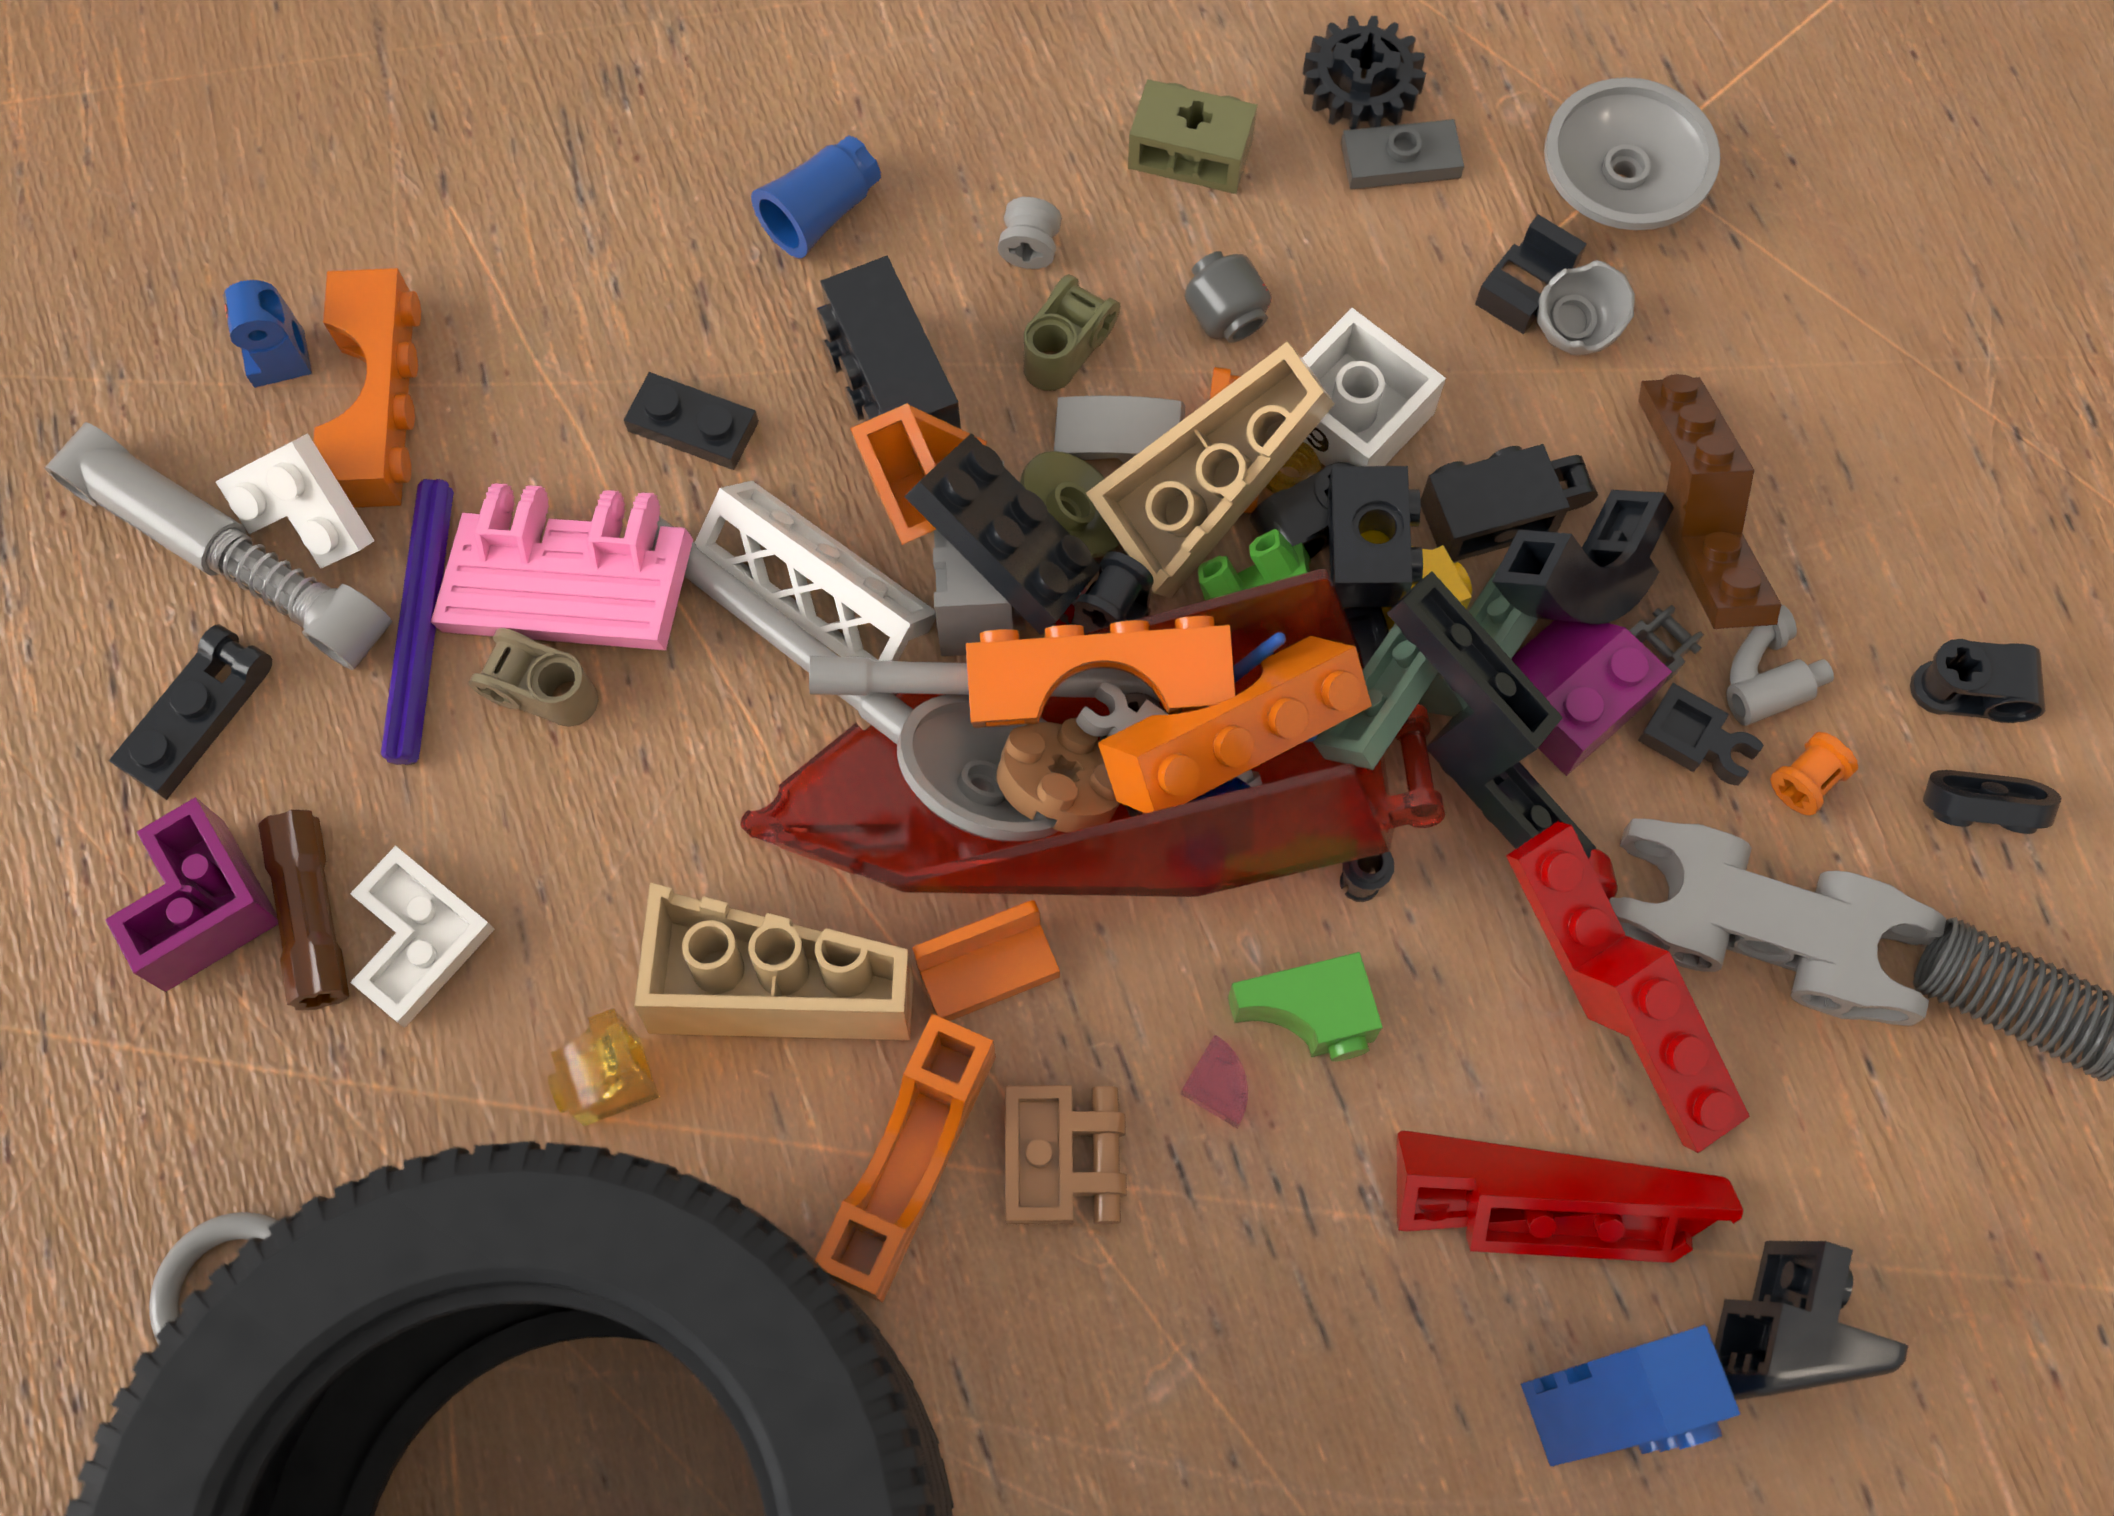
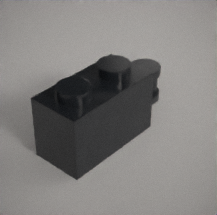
[1420,444,1598,562]

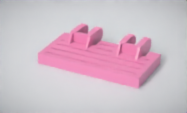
[431,483,693,650]

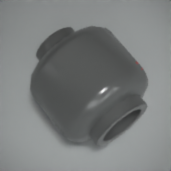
[1184,251,1272,343]

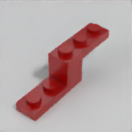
[1506,821,1750,1153]

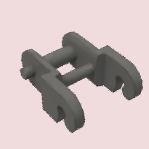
[1629,605,1704,686]

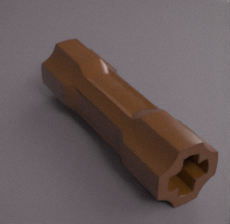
[258,810,350,1011]

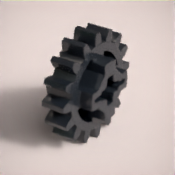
[1302,16,1426,130]

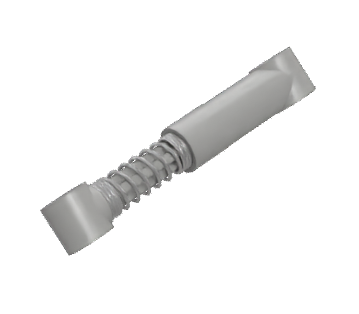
[45,422,392,670]

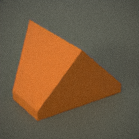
[850,403,987,545]

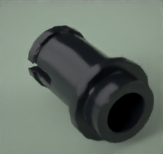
[1340,840,1394,902]

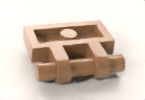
[1005,1085,1127,1225]

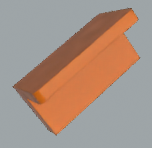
[912,900,1060,1021]

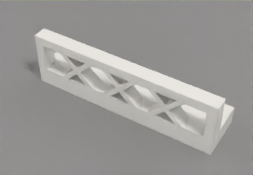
[695,481,936,661]

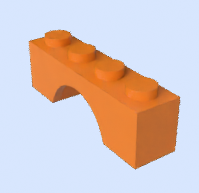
[313,268,421,508]
[966,616,1235,728]
[1098,636,1372,818]
[815,1014,996,1303]

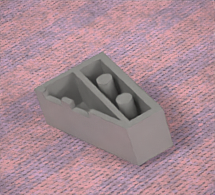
[933,461,1026,656]

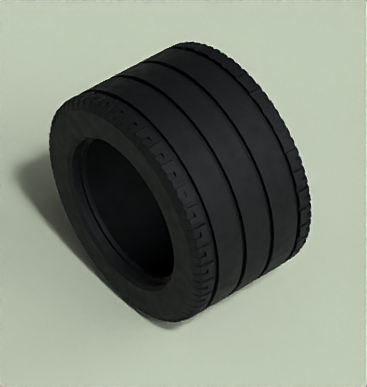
[65,1141,954,1516]

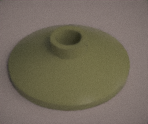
[1020,451,1120,558]

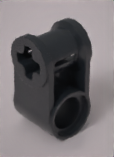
[1249,462,1355,559]
[1071,551,1154,635]
[1910,639,2046,723]

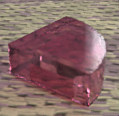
[1181,1035,1248,1129]

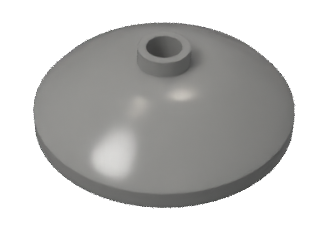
[1544,78,1720,230]
[897,694,1058,841]

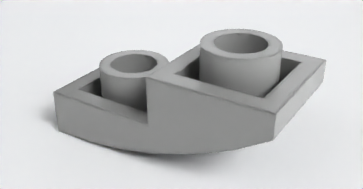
[1054,396,1185,464]

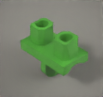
[1198,529,1315,635]

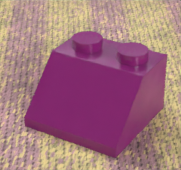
[1511,620,1672,776]

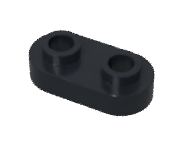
[1923,770,2061,834]

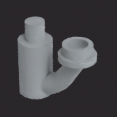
[1726,604,1834,726]

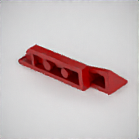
[1397,1130,1744,1263]

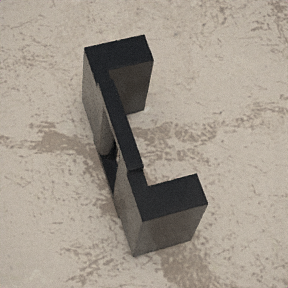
[1475,214,1587,334]

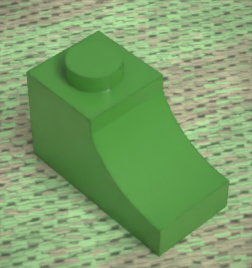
[1228,952,1383,1062]

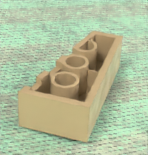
[634,882,914,1040]

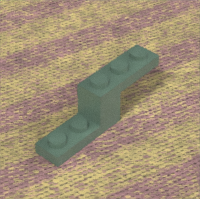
[1313,565,1538,769]

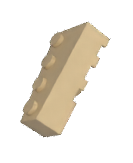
[1086,341,1335,599]

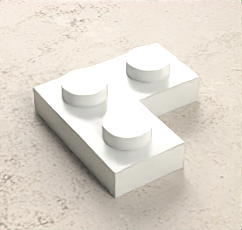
[215,433,374,569]
[350,846,495,1028]

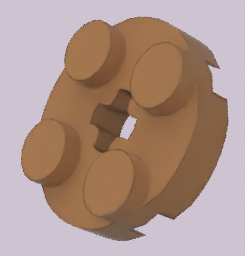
[996,718,1120,834]

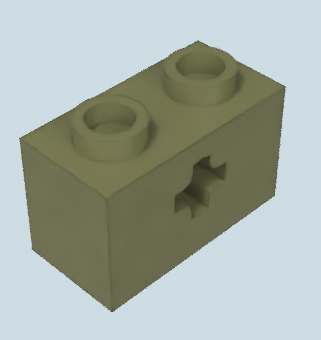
[1128,79,1257,194]

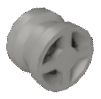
[997,197,1062,269]

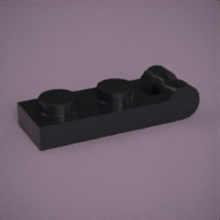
[108,624,272,800]

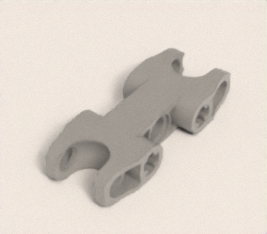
[1609,818,1947,1026]

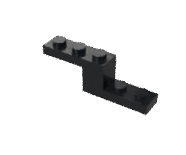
[1387,571,1596,859]

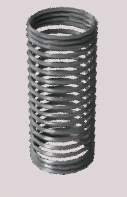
[1913,917,2114,1081]

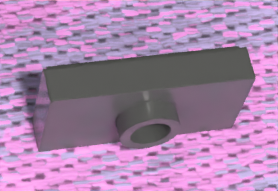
[1341,119,1464,189]

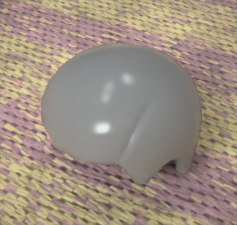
[1537,260,1635,355]

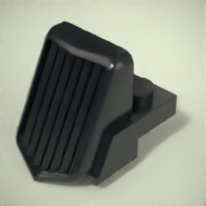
[1714,1241,1909,1400]

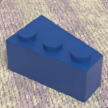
[1521,1325,1741,1467]

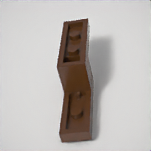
[1638,374,1781,629]

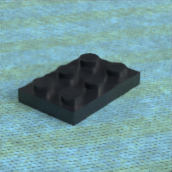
[904,433,1100,635]

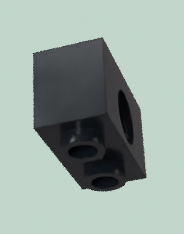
[1328,466,1423,607]

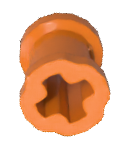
[1770,732,1859,816]

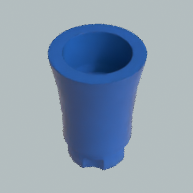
[751,135,881,258]

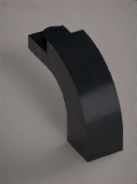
[1492,490,1674,624]

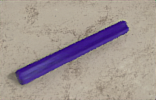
[381,479,454,765]

